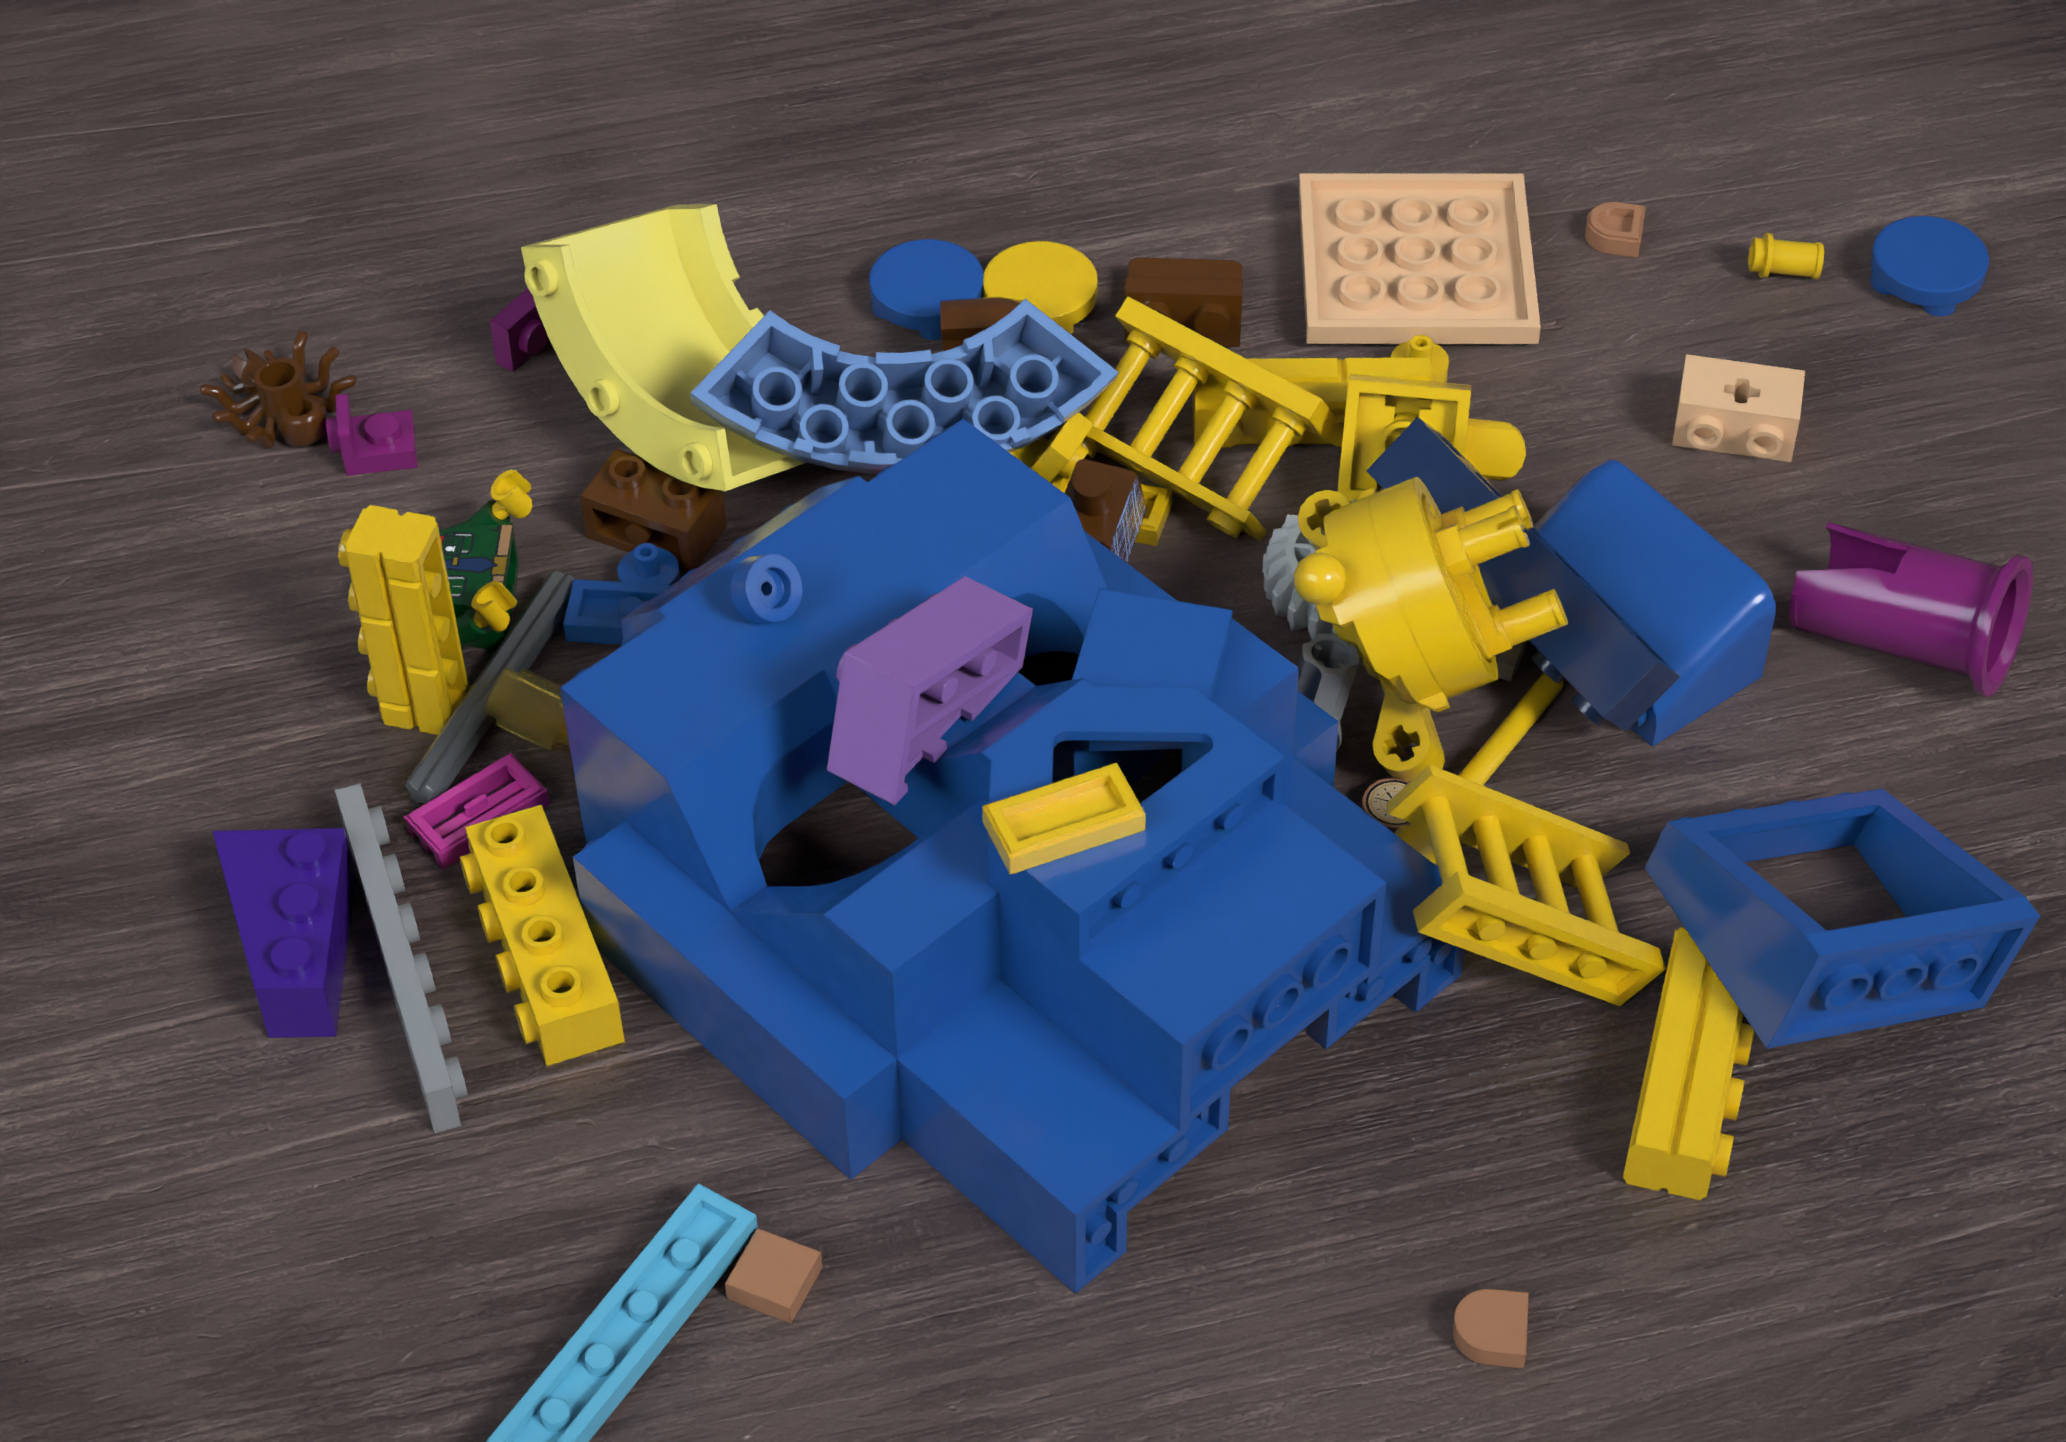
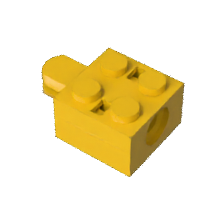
[1337,374,1526,502]

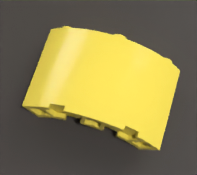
[521,204,807,491]

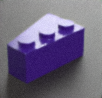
[212,828,357,1038]

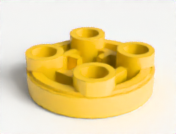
[983,241,1098,335]

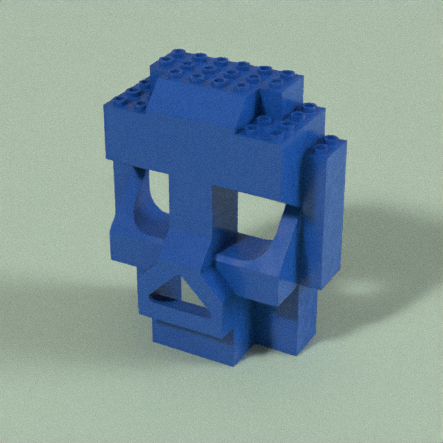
[560,418,1465,1294]

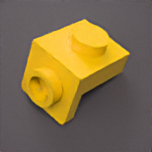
[1010,413,1094,483]

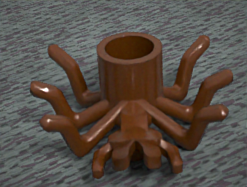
[200,331,356,449]

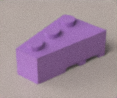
[827,576,1033,805]

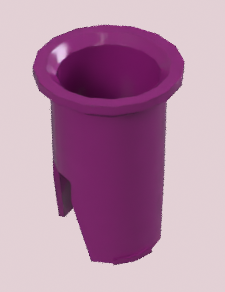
[1789,522,2033,698]

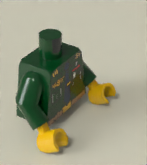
[439,470,532,650]

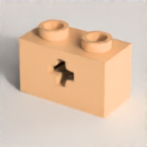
[1672,354,1805,462]

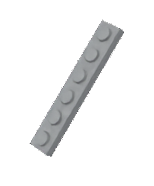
[335,783,468,1134]

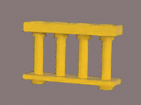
[1080,296,1337,541]
[1386,764,1666,1006]

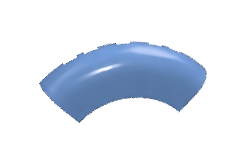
[690,299,1119,474]

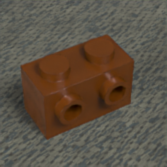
[580,449,727,573]

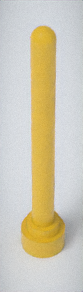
[1394,673,1563,865]

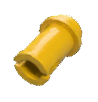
[1748,233,1824,279]

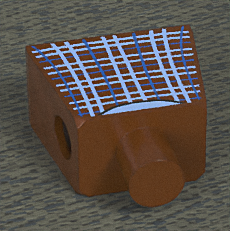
[1064,459,1147,563]

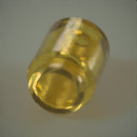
[484,667,569,752]

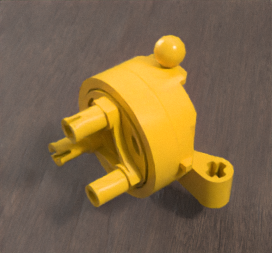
[1294,477,1568,781]

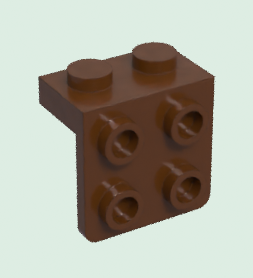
[1124,257,1243,347]

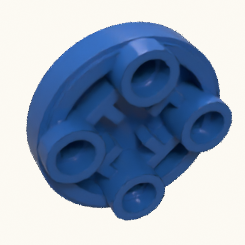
[1870,216,1989,317]
[869,239,984,340]

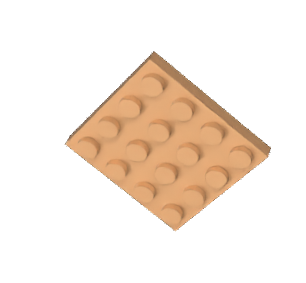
[1299,173,1541,345]

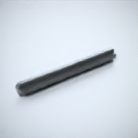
[405,570,576,804]

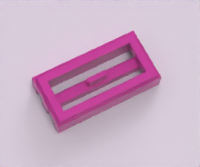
[404,753,550,869]

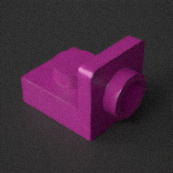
[490,288,549,372]
[326,393,418,476]

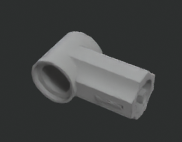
[1296,633,1359,751]

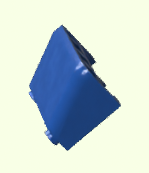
[1491,459,1776,747]

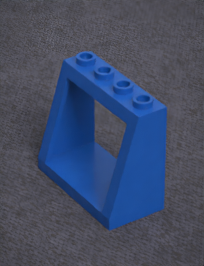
[1645,789,2040,1049]

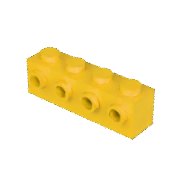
[460,805,625,1066]

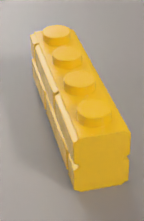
[1192,357,1432,448]
[338,505,469,735]
[1623,927,1754,1200]

